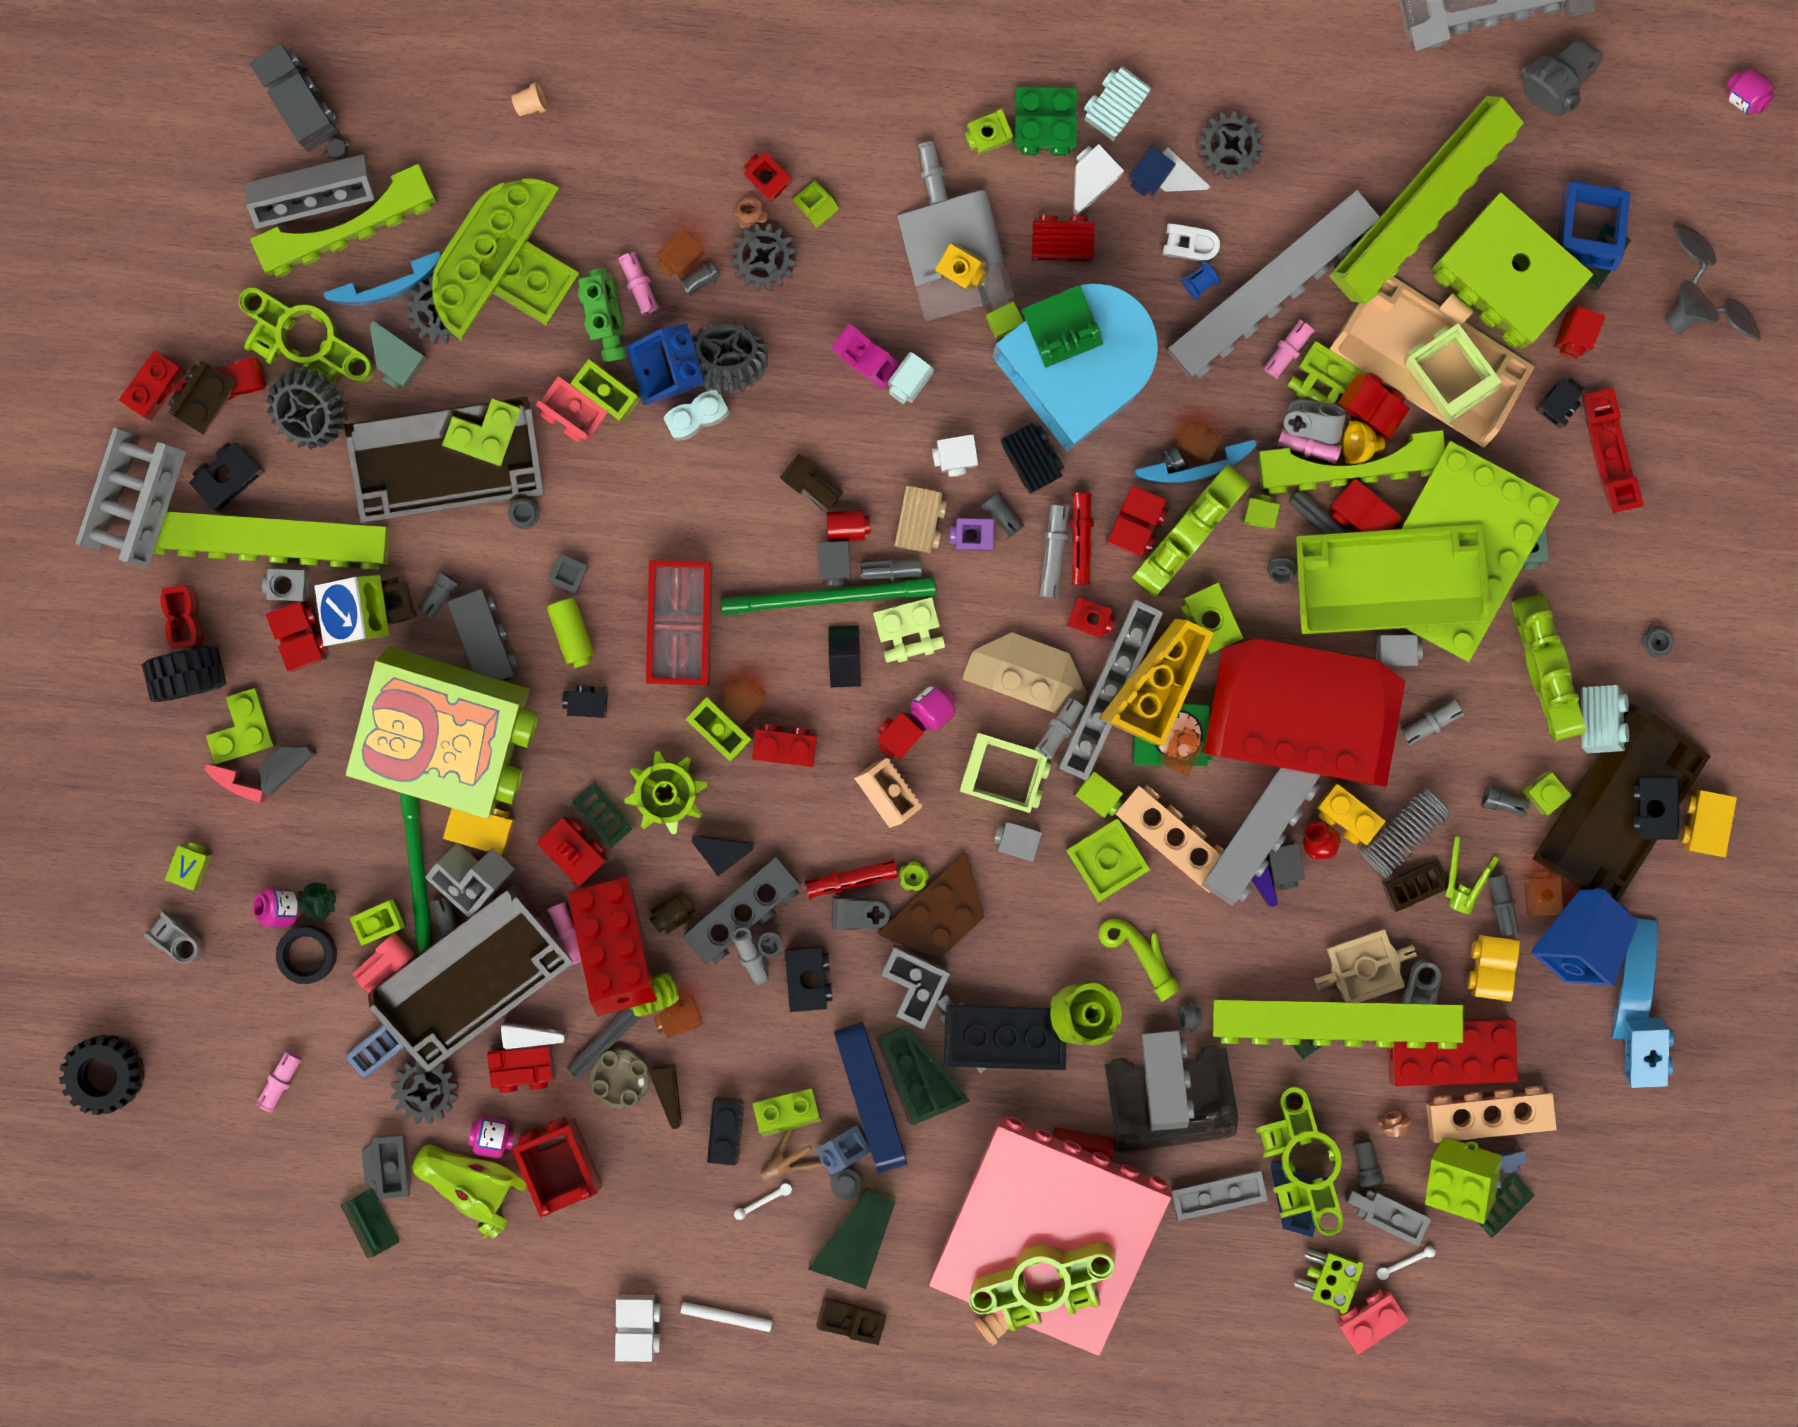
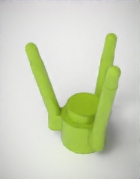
[1444,835,1499,915]

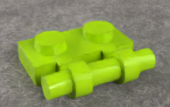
[1287,341,1367,406]

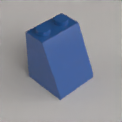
[1531,888,1638,986]

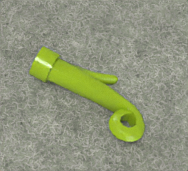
[1098,919,1182,1002]

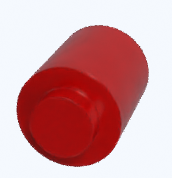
[826,510,871,542]

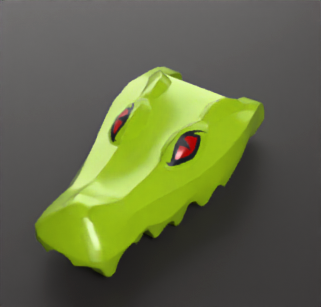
[412,1144,527,1231]

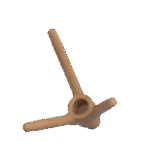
[760,1129,824,1182]

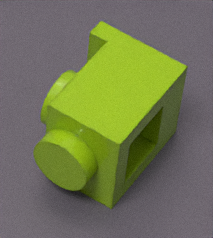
[964,109,1013,156]

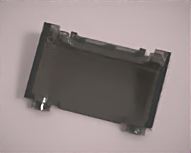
[1104,1046,1238,1152]

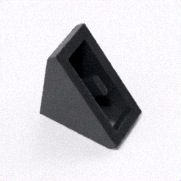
[828,625,861,688]
[692,835,755,876]

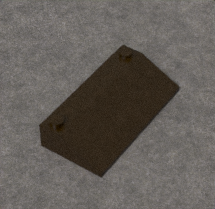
[344,397,543,523]
[1532,704,1711,903]
[368,884,573,1073]

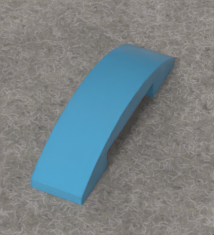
[324,251,442,306]
[1133,440,1256,484]
[1611,918,1658,1040]

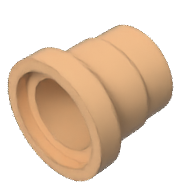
[511,82,548,117]
[974,1313,1009,1346]

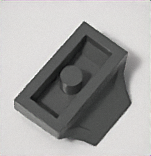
[258,744,317,796]
[362,1134,410,1199]

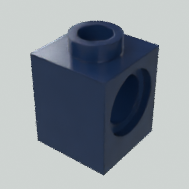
[1128,145,1176,197]

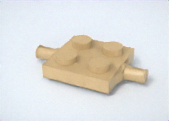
[1314,928,1417,1003]

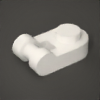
[1162,224,1220,262]

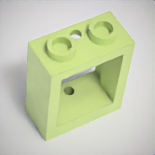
[1405,323,1502,424]
[959,733,1052,813]

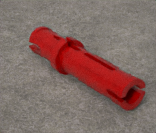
[1070,493,1094,585]
[805,859,898,899]

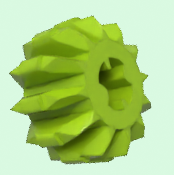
[630,973,679,1017]

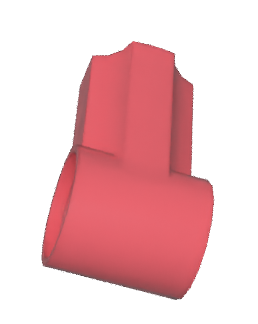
[352,932,416,993]

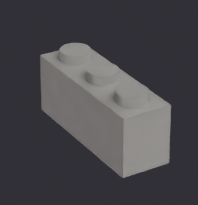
[1141,1031,1194,1131]

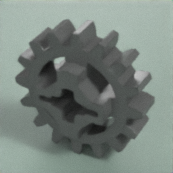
[1197,111,1265,180]
[730,224,796,291]
[405,277,458,344]
[391,1061,458,1124]

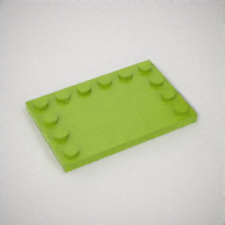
[1401,441,1560,662]

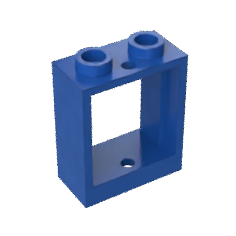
[1557,181,1630,271]
[627,323,705,405]

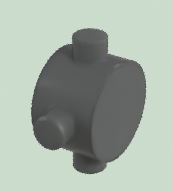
[324,136,350,160]

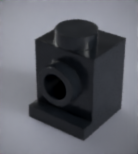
[1536,378,1584,428]
[562,685,608,718]

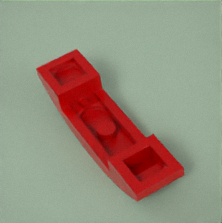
[1583,388,1644,514]

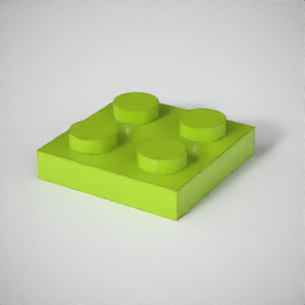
[1066,818,1150,903]

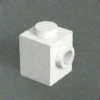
[932,435,978,477]

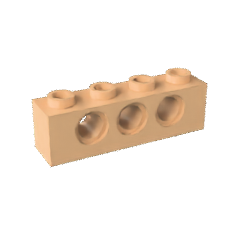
[1115,785,1224,893]
[1426,1086,1557,1143]

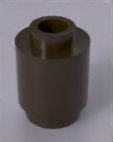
[649,891,696,934]

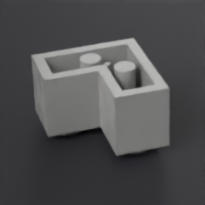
[425,843,515,917]
[881,945,950,1030]

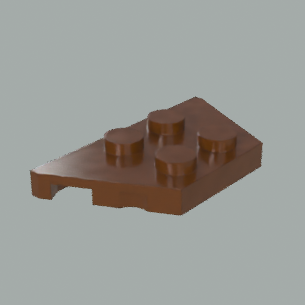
[877,853,984,959]

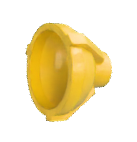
[1342,420,1385,465]

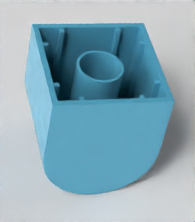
[992,284,1158,453]

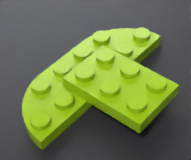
[432,178,579,341]

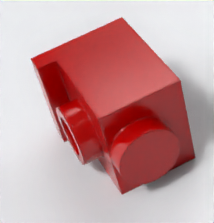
[743,152,792,204]
[1066,597,1116,639]

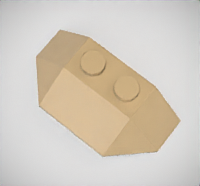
[962,632,1087,721]

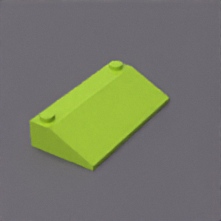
[1296,524,1490,634]

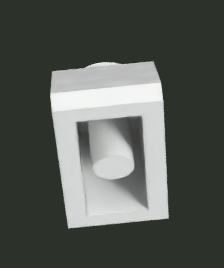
[1073,144,1124,216]

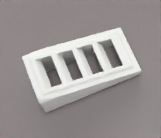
[501,1022,567,1049]

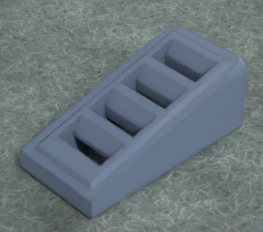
[344,1024,404,1080]

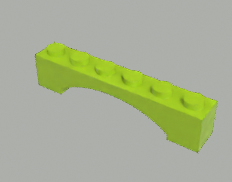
[250,164,437,278]
[1256,430,1445,495]

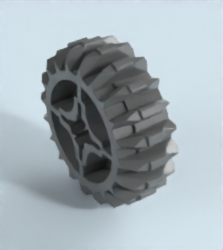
[691,321,768,395]
[266,366,349,450]

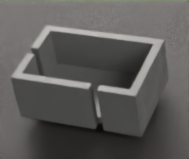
[249,43,339,152]

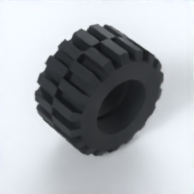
[141,645,227,702]
[59,1035,145,1115]

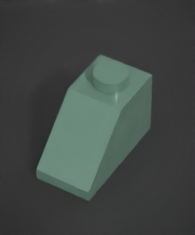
[370,321,428,389]

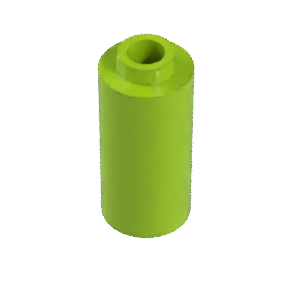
[546,597,595,669]

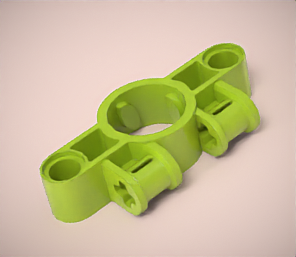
[239,288,375,383]
[1131,464,1251,597]
[1511,593,1586,742]
[1255,1087,1343,1236]
[969,1242,1115,1332]

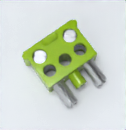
[1294,1248,1364,1314]

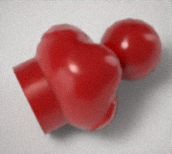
[1303,822,1341,860]

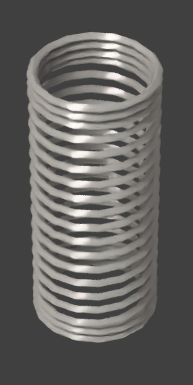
[1360,788,1452,878]

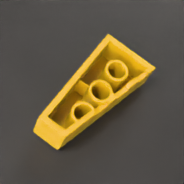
[1099,619,1214,747]

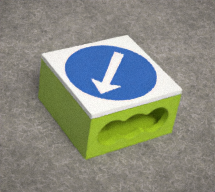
[314,575,389,646]

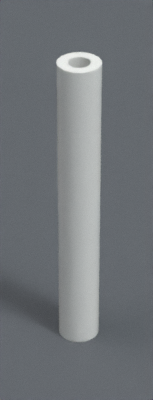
[681,1301,773,1332]

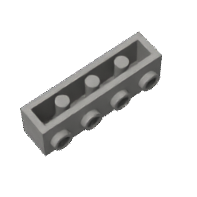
[245,154,375,229]

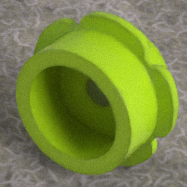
[898,861,929,891]
[476,1213,504,1238]

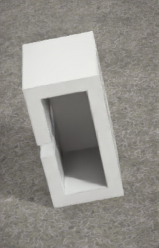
[615,1294,661,1362]

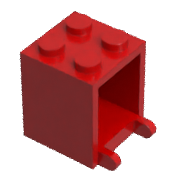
[512,1116,603,1218]

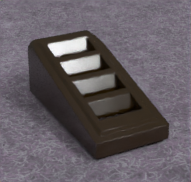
[1381,859,1448,912]
[649,1064,682,1129]

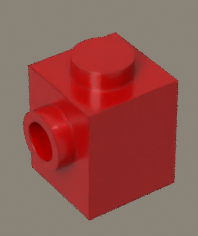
[877,712,924,760]

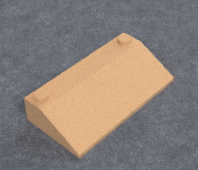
[1329,277,1535,448]

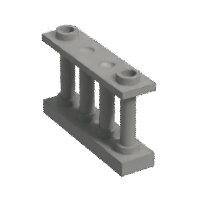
[75,428,186,569]

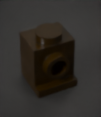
[381,577,417,626]

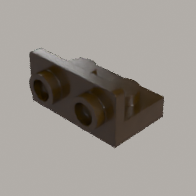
[168,361,237,435]

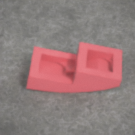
[204,763,267,803]

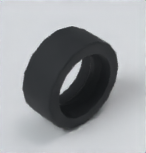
[276,925,337,984]

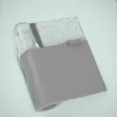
[897,190,1015,322]

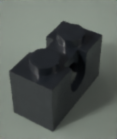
[189,442,265,512]
[1634,776,1680,840]
[785,946,833,1012]

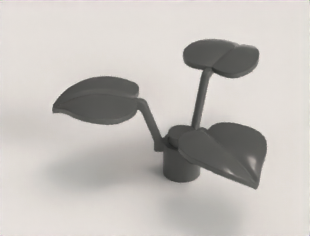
[1665,224,1761,342]

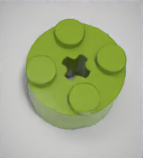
[1050,983,1122,1045]

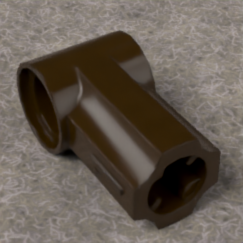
[779,454,844,512]

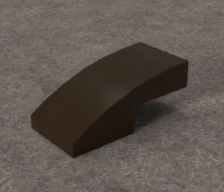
[816,1298,886,1345]

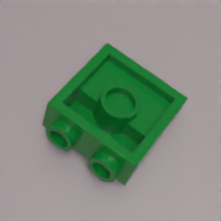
[1014,87,1077,156]

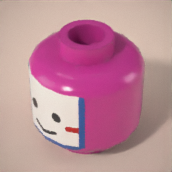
[1727,69,1775,115]
[910,686,956,731]
[253,887,301,928]
[468,1116,515,1158]

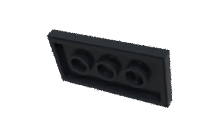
[944,1005,1066,1070]

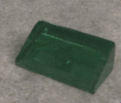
[340,1188,400,1258]

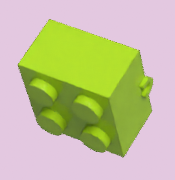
[1425,1137,1502,1224]

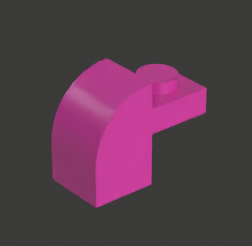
[831,324,900,390]

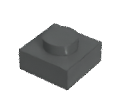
[548,553,589,594]

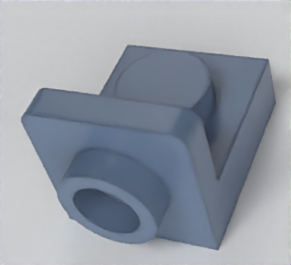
[816,1125,871,1175]
[1496,1147,1528,1188]

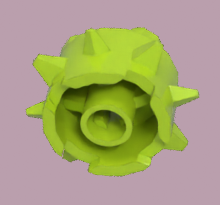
[624,751,708,835]

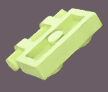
[873,597,945,663]

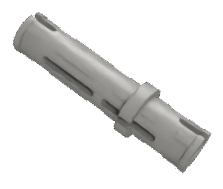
[1039,505,1070,598]

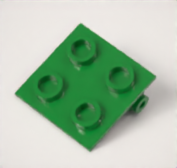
[1021,286,1104,368]

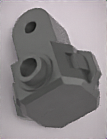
[1520,39,1603,117]

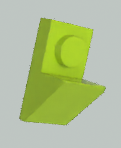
[350,899,406,946]

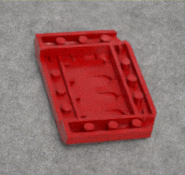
[1203,638,1406,788]

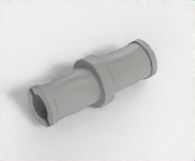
[916,141,949,205]
[1035,698,1085,759]
[1401,699,1464,746]
[731,927,770,985]

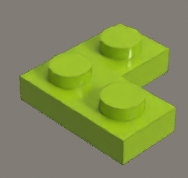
[442,397,521,466]
[206,688,275,765]

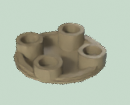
[589,1048,650,1110]

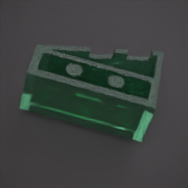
[875,1026,970,1125]
[808,1187,896,1289]

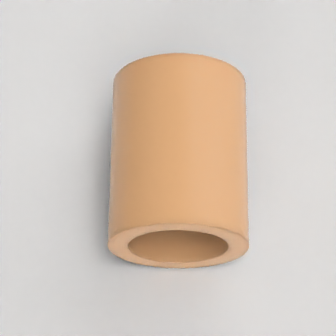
[1439,293,1474,326]

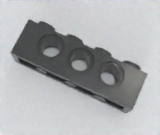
[682,856,801,965]

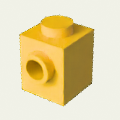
[935,243,988,289]

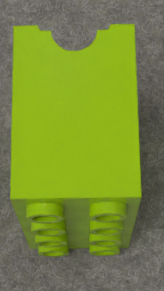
[1430,192,1594,350]

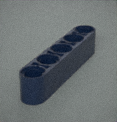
[834,1022,908,1174]

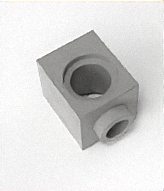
[262,569,310,602]
[1376,635,1423,666]
[993,821,1042,862]

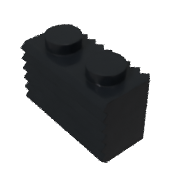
[1000,422,1064,495]
[707,1098,745,1166]

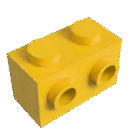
[1314,783,1386,846]

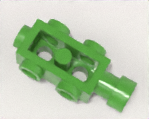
[578,268,627,363]

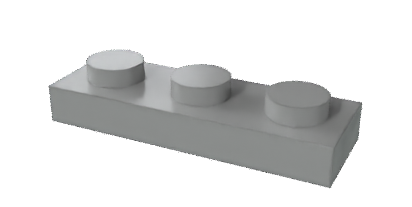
[1171,1169,1268,1221]

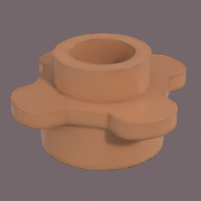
[734,198,768,228]
[1378,1111,1412,1137]

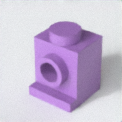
[950,518,994,551]

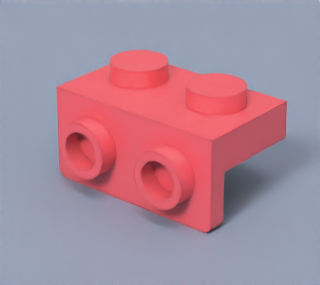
[535,376,609,443]

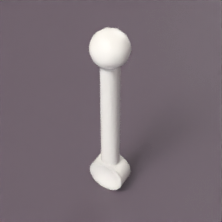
[734,1183,792,1220]
[1376,1246,1436,1280]

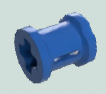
[1180,261,1221,301]

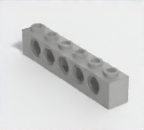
[1057,600,1163,781]

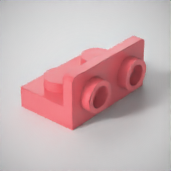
[1337,1289,1409,1355]

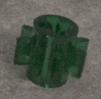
[297,882,336,920]

